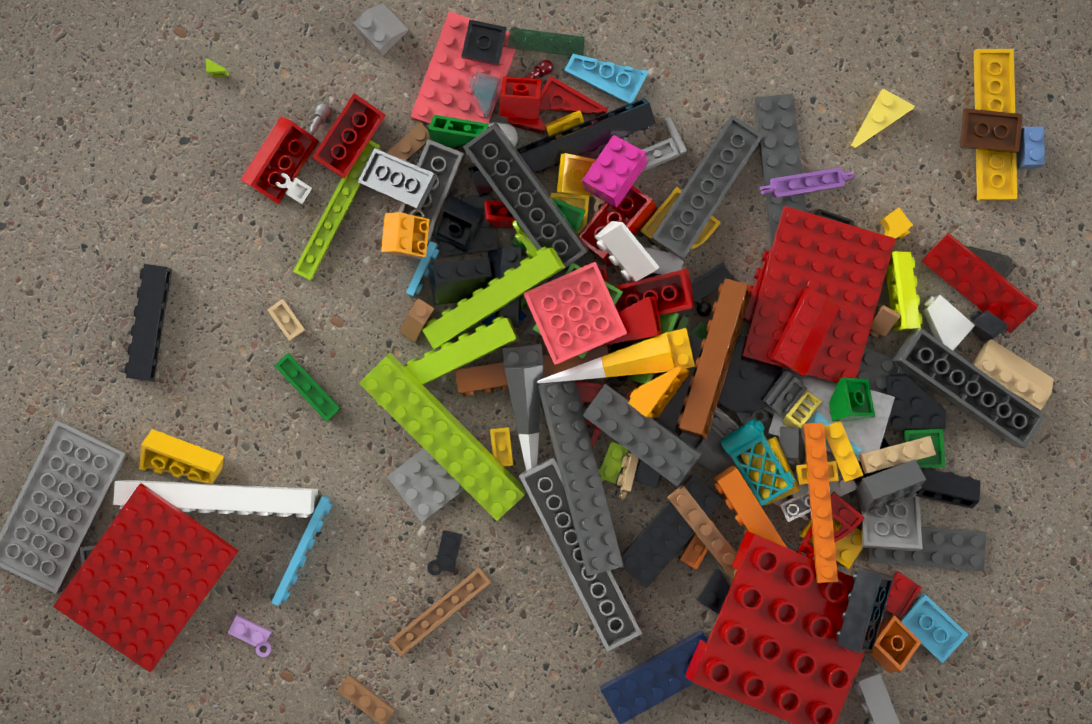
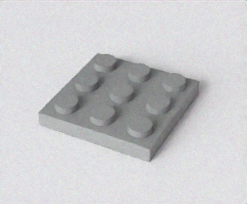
[387,448,465,522]
[860,496,923,551]

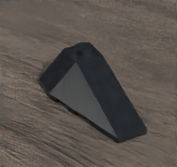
[488,247,526,328]

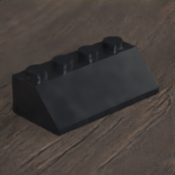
[837,568,894,653]

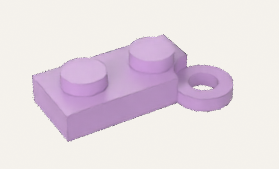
[228,615,272,657]

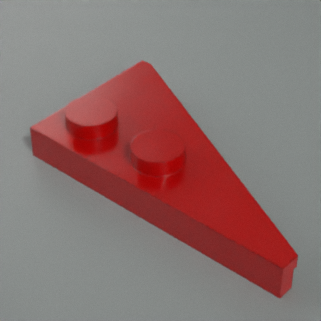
[539,75,608,114]

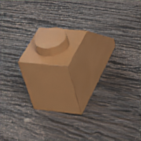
[399,298,436,342]
[869,305,901,339]

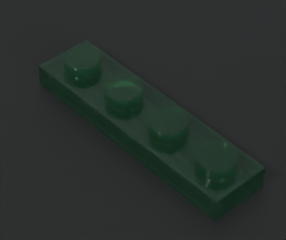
[508,27,585,56]

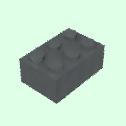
[854,459,926,513]

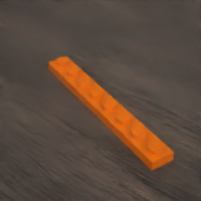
[803,422,838,583]

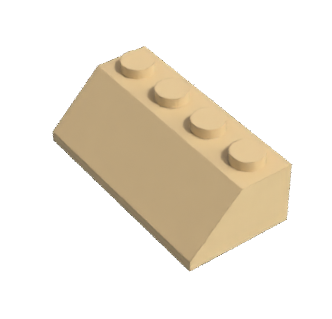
[972,339,1054,411]

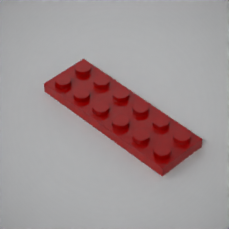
[921,232,1038,334]

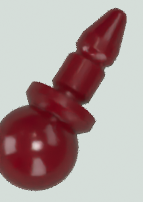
[525,60,553,79]

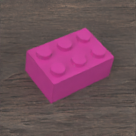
[582,135,648,208]

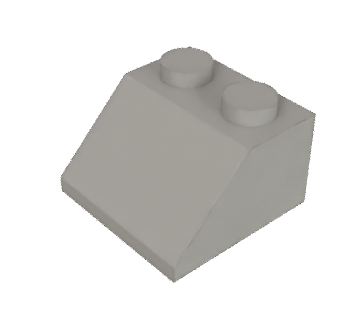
[353,3,409,56]

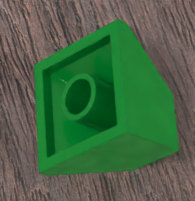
[829,378,875,422]

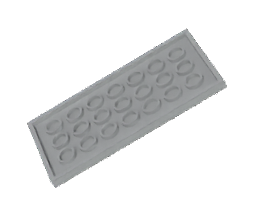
[0,420,128,594]

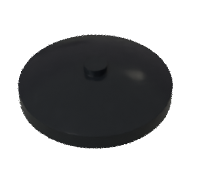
[718,336,783,413]

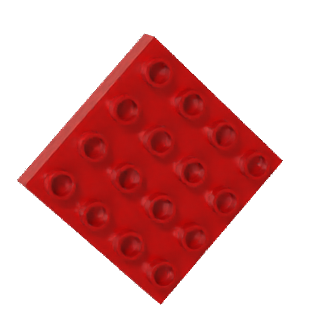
[685,531,890,724]

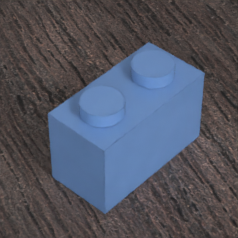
[1017,127,1045,169]

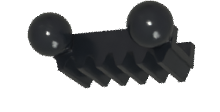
[692,262,740,316]

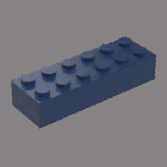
[600,630,708,724]

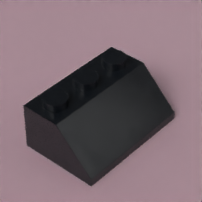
[428,257,492,306]

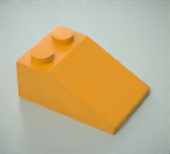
[628,367,692,418]

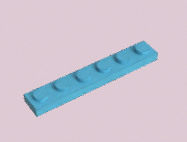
[271,496,332,606]

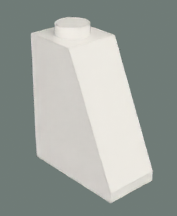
[922,295,975,350]

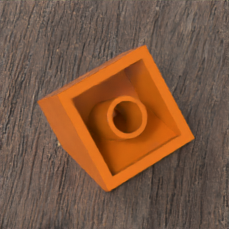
[869,615,921,673]

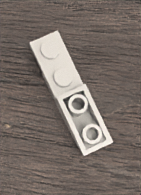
[779,476,857,522]

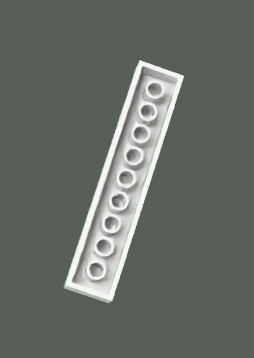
[113,480,318,518]

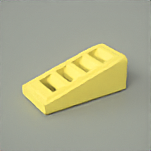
[782,390,823,430]

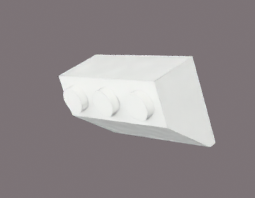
[595,221,659,282]

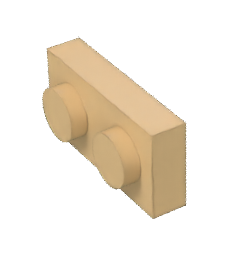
[267,299,306,341]

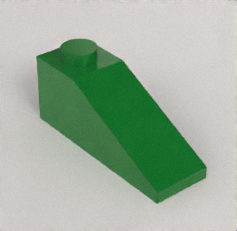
[428,115,489,147]

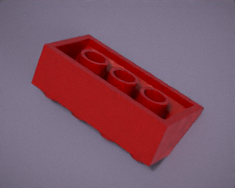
[311,93,386,179]
[240,116,319,204]
[578,185,658,267]
[614,268,693,316]
[770,289,840,377]

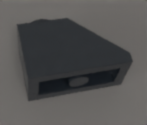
[970,310,1009,342]

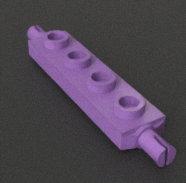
[760,167,855,199]

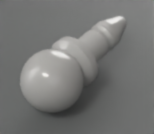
[310,103,331,134]

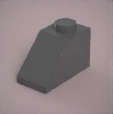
[780,427,806,470]

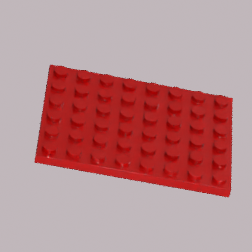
[741,206,896,383]
[53,483,239,673]

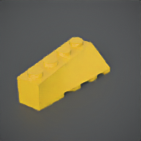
[139,429,224,484]

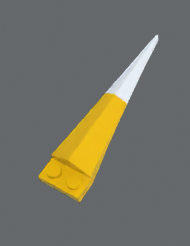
[537,328,695,383]

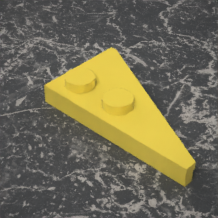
[850,89,915,149]

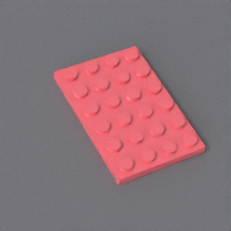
[411,11,520,125]

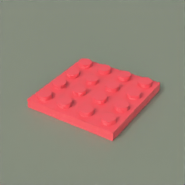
[523,262,627,365]

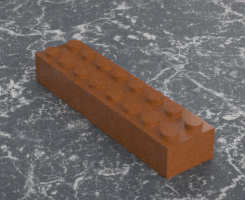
[678,278,751,440]

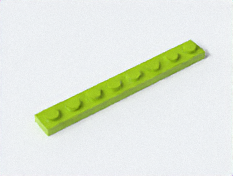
[293,140,381,281]

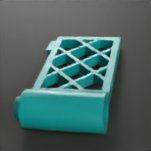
[721,419,795,506]

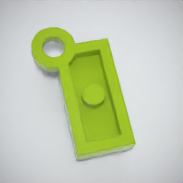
[513,220,538,259]
[598,441,628,484]

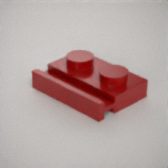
[885,571,922,619]

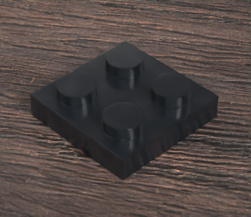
[461,19,507,66]

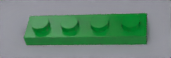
[274,353,341,422]

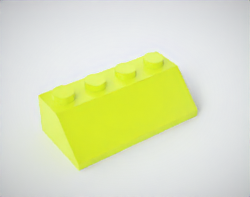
[886,251,922,332]

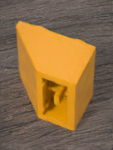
[381,212,430,258]

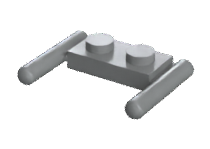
[621,117,688,171]

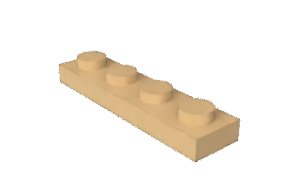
[859,436,936,474]

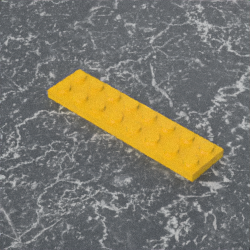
[974,49,1017,201]

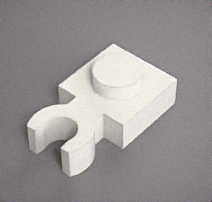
[275,173,312,204]

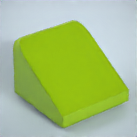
[206,59,230,78]

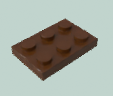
[960,108,1022,153]

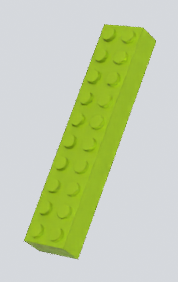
[359,353,526,521]

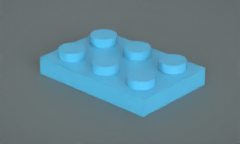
[900,594,969,663]

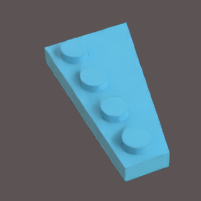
[564,54,649,104]

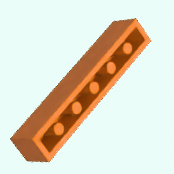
[713,465,787,548]

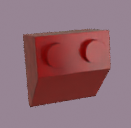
[500,77,541,120]

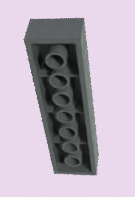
[463,123,588,274]
[892,328,1045,448]

